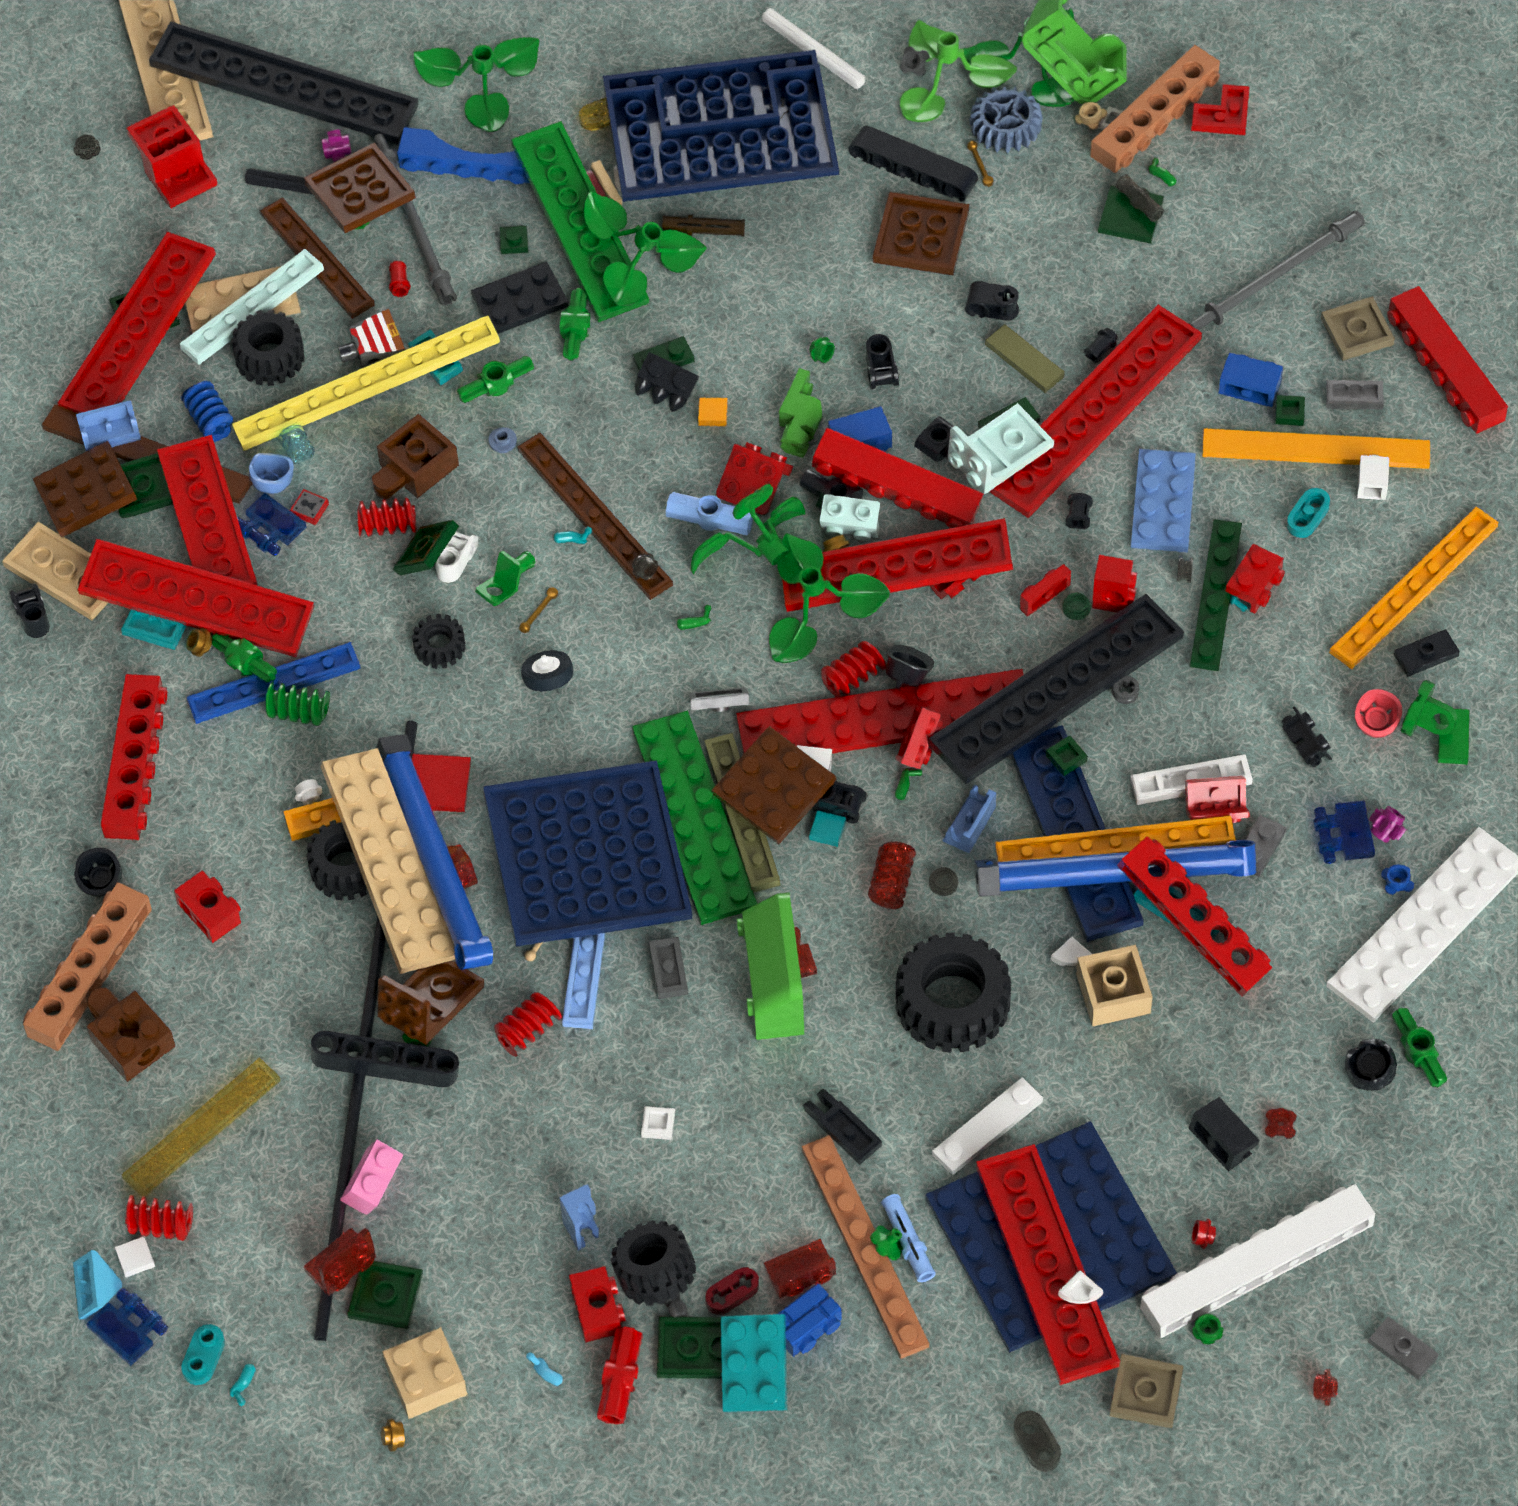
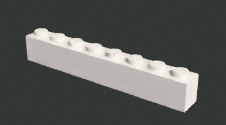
[1140,1184,1375,1339]

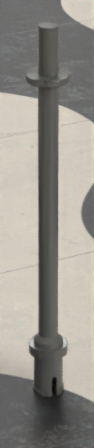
[374,134,457,306]
[1189,211,1365,330]

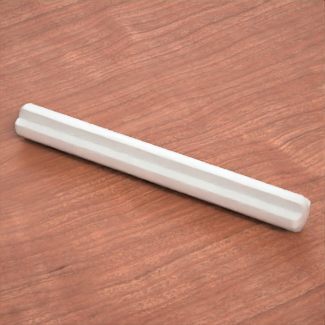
[762,8,865,89]

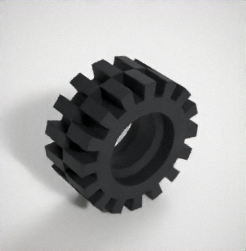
[412,614,466,669]

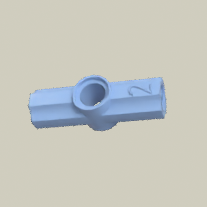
[666,492,753,535]

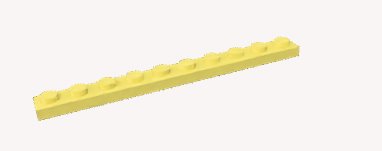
[232,315,500,451]

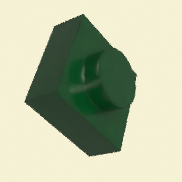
[500,225,528,254]
[1275,395,1305,426]
[1046,735,1088,776]

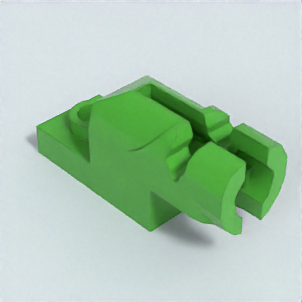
[779,368,822,457]

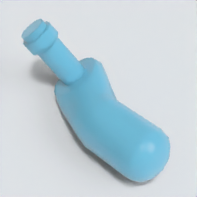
[526,1352,563,1386]

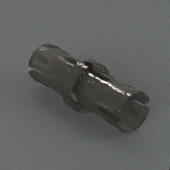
[1115,174,1164,222]

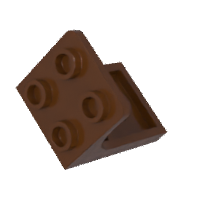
[378,961,485,1045]

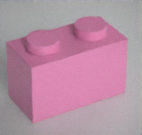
[340,1140,403,1215]

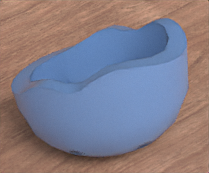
[249,453,293,494]

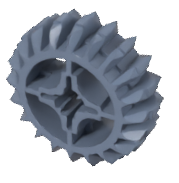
[970,85,1043,154]

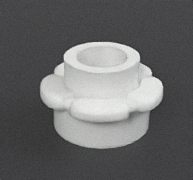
[295,779,322,805]

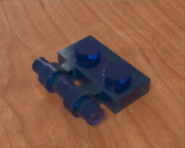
[237,493,307,556]
[1313,800,1375,864]
[86,1288,168,1366]

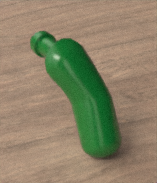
[1148,158,1176,187]
[677,605,711,630]
[895,768,922,800]

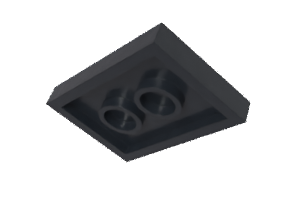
[471,262,569,334]

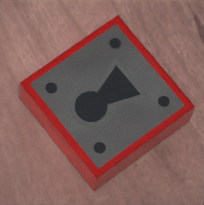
[290,489,329,525]

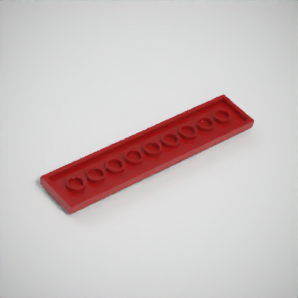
[989,304,1202,518]
[736,669,1024,754]

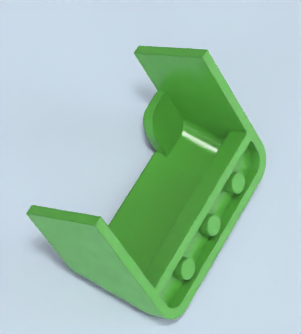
[737,892,804,1040]

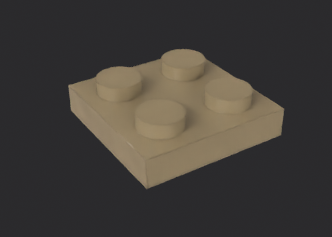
[1321,296,1395,361]
[1109,1354,1184,1428]

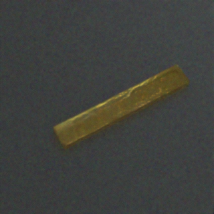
[121,1057,281,1197]

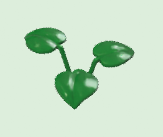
[962,9,1075,107]
[414,37,539,132]
[583,191,707,306]
[691,484,806,574]
[769,533,890,663]

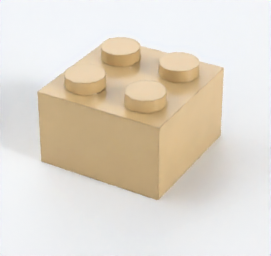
[1076,945,1152,1027]
[382,1328,467,1419]

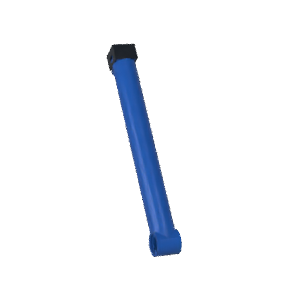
[376,734,493,970]
[974,840,1256,897]

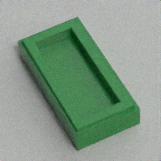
[1438,709,1470,765]

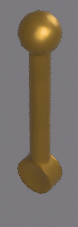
[967,141,994,187]
[519,588,558,633]

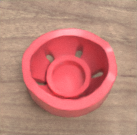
[1355,689,1402,738]

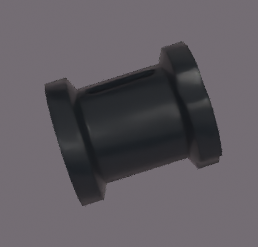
[1065,493,1093,530]

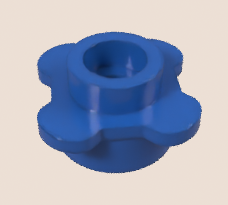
[1381,865,1414,895]

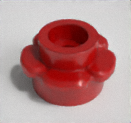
[1191,1218,1216,1249]

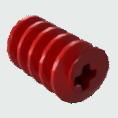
[357,497,417,537]
[821,641,886,698]
[494,992,562,1057]
[125,1195,193,1241]

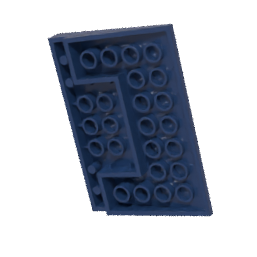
[603,50,839,202]

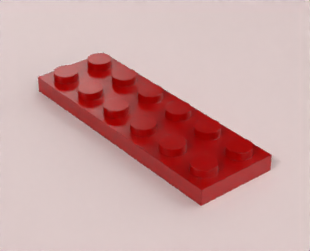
[157,435,258,586]

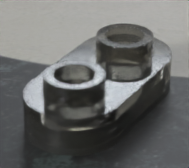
[1013,1411,1061,1472]

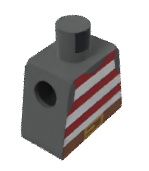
[338,309,405,368]

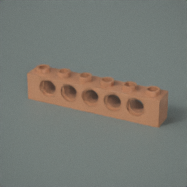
[1090,45,1220,173]
[23,882,152,1051]

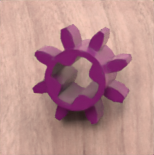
[321,129,352,163]
[1368,806,1407,843]

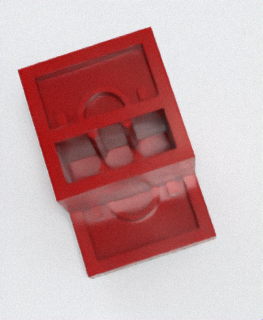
[126,105,218,209]

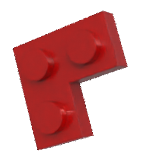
[1191,84,1250,135]

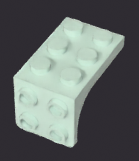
[948,403,1054,494]

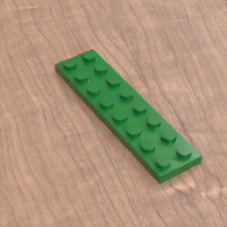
[511,121,649,322]
[632,710,757,925]

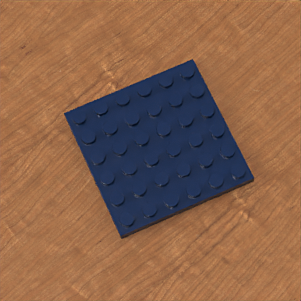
[483,760,693,947]
[925,1121,1177,1353]

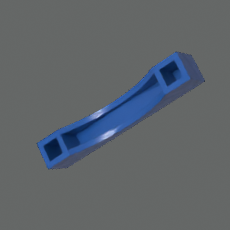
[398,127,530,184]

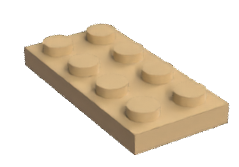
[185,266,301,334]
[2,522,108,620]

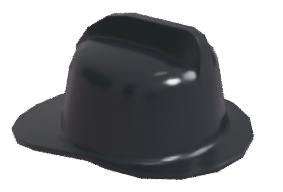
[886,645,934,690]

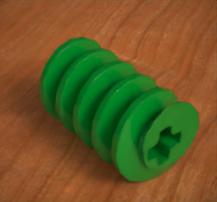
[266,681,330,726]

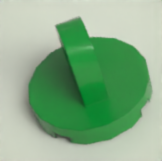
[1400,680,1458,737]

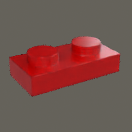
[1020,564,1071,617]

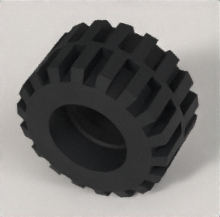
[232,310,305,386]
[306,820,367,900]
[611,1221,696,1306]

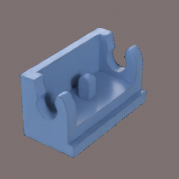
[76,400,141,451]
[943,785,996,853]
[559,1184,599,1250]

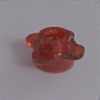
[1265,1108,1296,1139]
[1313,1369,1338,1406]

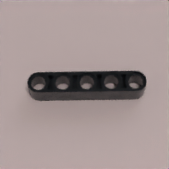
[848,126,979,202]
[311,1031,459,1087]

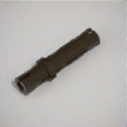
[662,214,745,237]

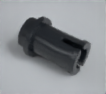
[1084,328,1118,363]

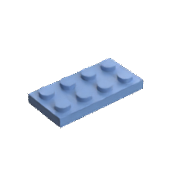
[1131,449,1196,552]

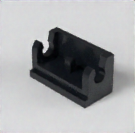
[1188,1097,1260,1172]

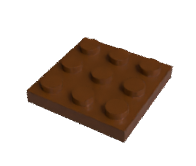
[304,143,416,234]
[873,192,970,276]
[33,441,137,538]
[711,726,837,845]

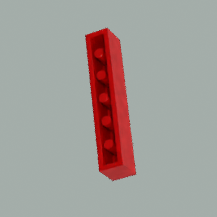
[1387,286,1508,434]
[812,428,984,528]

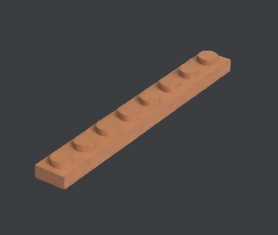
[802,1135,929,1359]

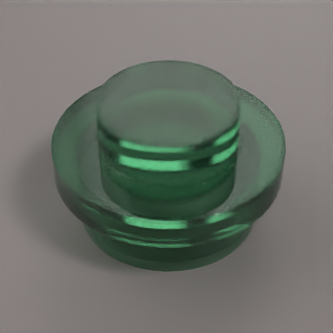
[1062,592,1091,620]

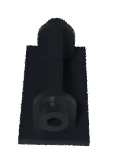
[1282,706,1332,767]

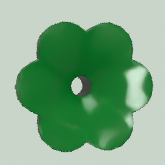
[870,1226,903,1261]

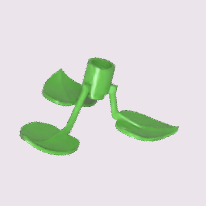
[900,20,1017,122]

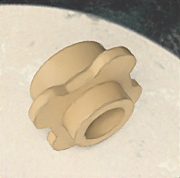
[1075,102,1107,130]

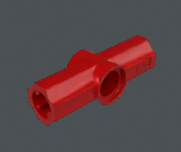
[597,1326,643,1425]

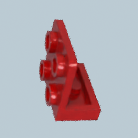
[716,442,794,515]

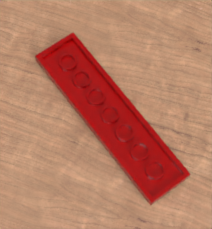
[57,232,216,414]
[782,518,1013,612]
[78,539,315,658]
[976,1144,1120,1385]

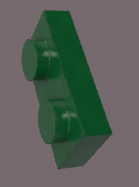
[633,336,695,370]

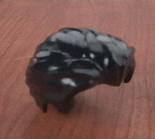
[1345,1039,1397,1091]

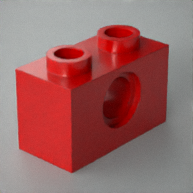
[1092,555,1138,613]
[174,870,241,943]
[569,1266,626,1343]

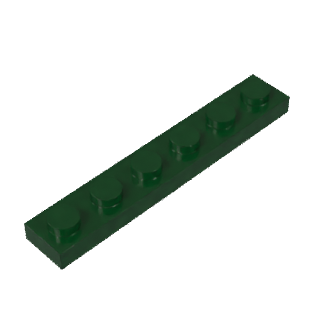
[1190,519,1242,671]

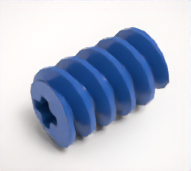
[181,381,233,442]

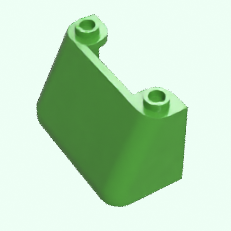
[1022,0,1127,105]

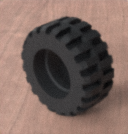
[895,932,1011,1053]

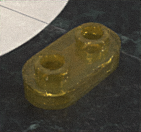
[579,98,610,131]

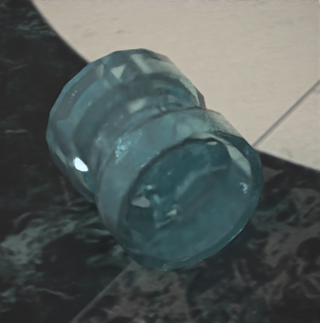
[278,425,315,464]

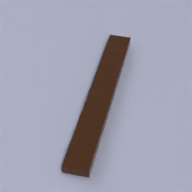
[42,404,252,504]
[517,433,673,600]

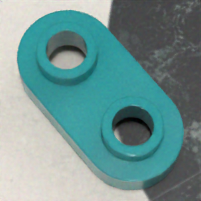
[1287,488,1330,538]
[181,1324,225,1385]

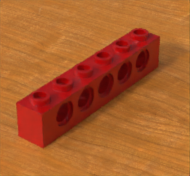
[101,674,167,840]
[1117,836,1273,997]

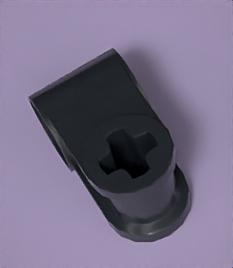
[965,281,1019,321]
[866,334,899,389]
[9,582,50,638]
[811,781,867,824]

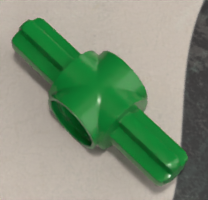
[560,288,590,361]
[457,356,534,403]
[212,634,277,683]
[1392,1007,1447,1088]

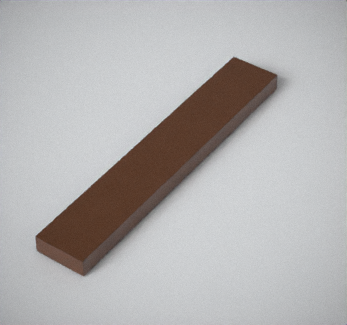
[260,197,375,319]

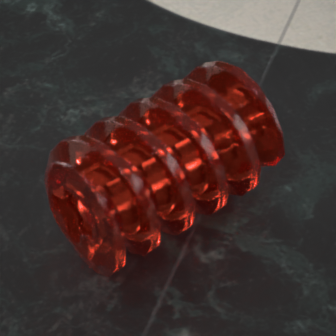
[868,842,916,910]

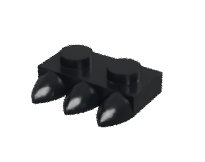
[635,352,699,412]

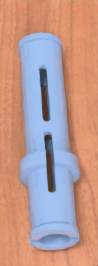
[881,1194,936,1283]

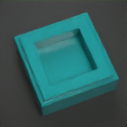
[809,810,846,847]

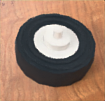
[521,650,573,692]

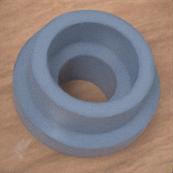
[489,427,517,453]

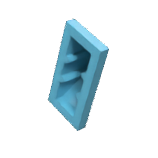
[73,1250,122,1319]

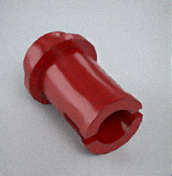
[389,261,411,297]

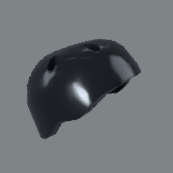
[74,848,122,897]

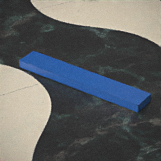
[186,642,361,724]

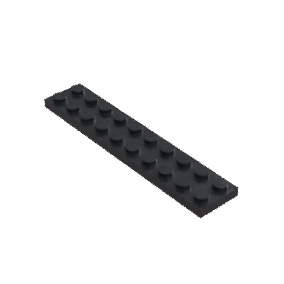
[149,21,418,144]
[928,594,1184,784]

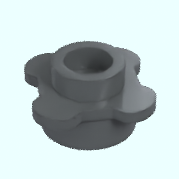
[900,47,929,76]

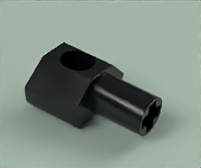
[914,416,954,462]
[800,469,863,511]

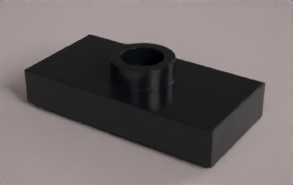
[1394,629,1460,677]

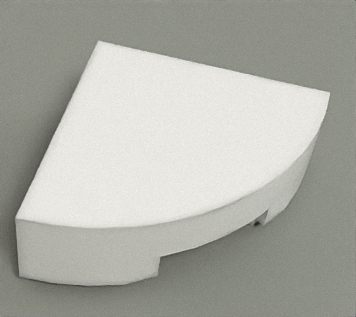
[1051,937,1092,966]
[1058,1271,1103,1304]

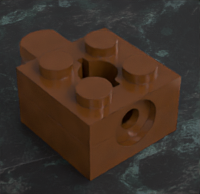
[372,414,459,499]
[87,988,176,1082]

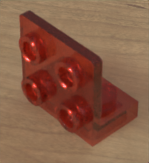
[304,1227,376,1296]

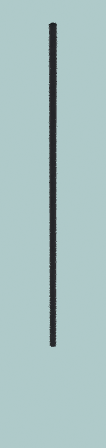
[314,721,418,1341]

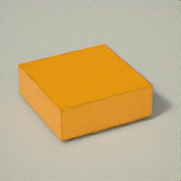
[698,398,728,426]

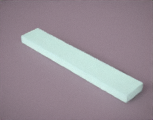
[179,249,324,365]

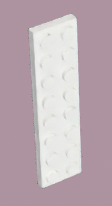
[1326,827,1518,1023]

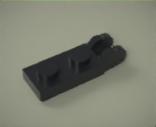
[803,1089,882,1165]

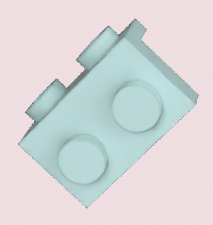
[820,494,880,541]

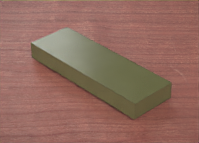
[985,324,1065,393]

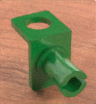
[475,550,536,606]

